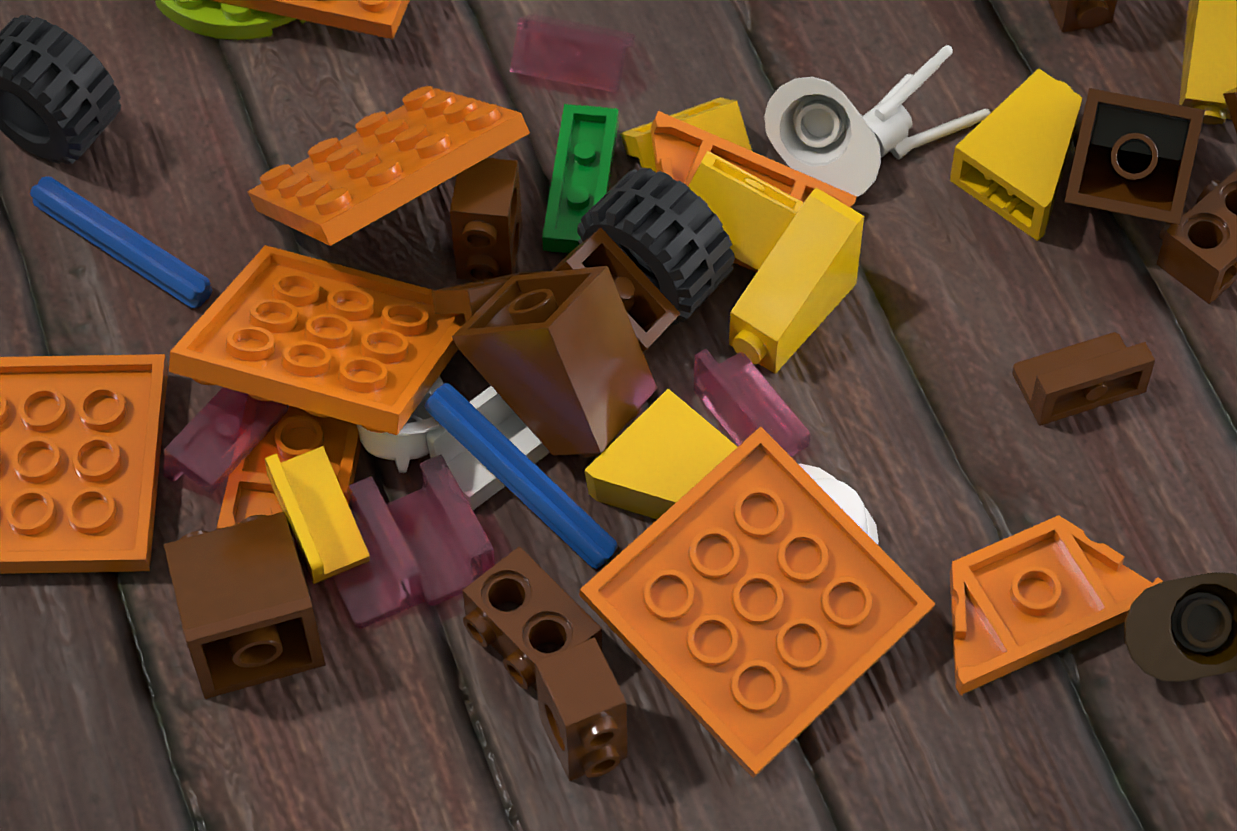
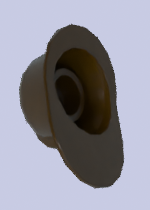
[1124,572,1237,681]

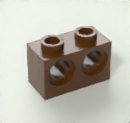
[450,158,523,282]
[1156,169,1237,304]
[462,546,603,692]

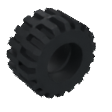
[0,15,121,164]
[577,168,735,325]

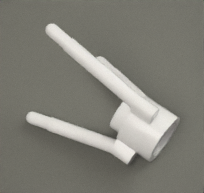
[862,45,991,159]

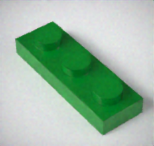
[542,104,619,253]

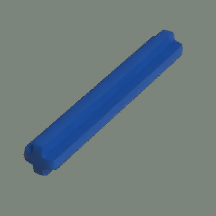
[30,176,213,308]
[424,383,618,569]

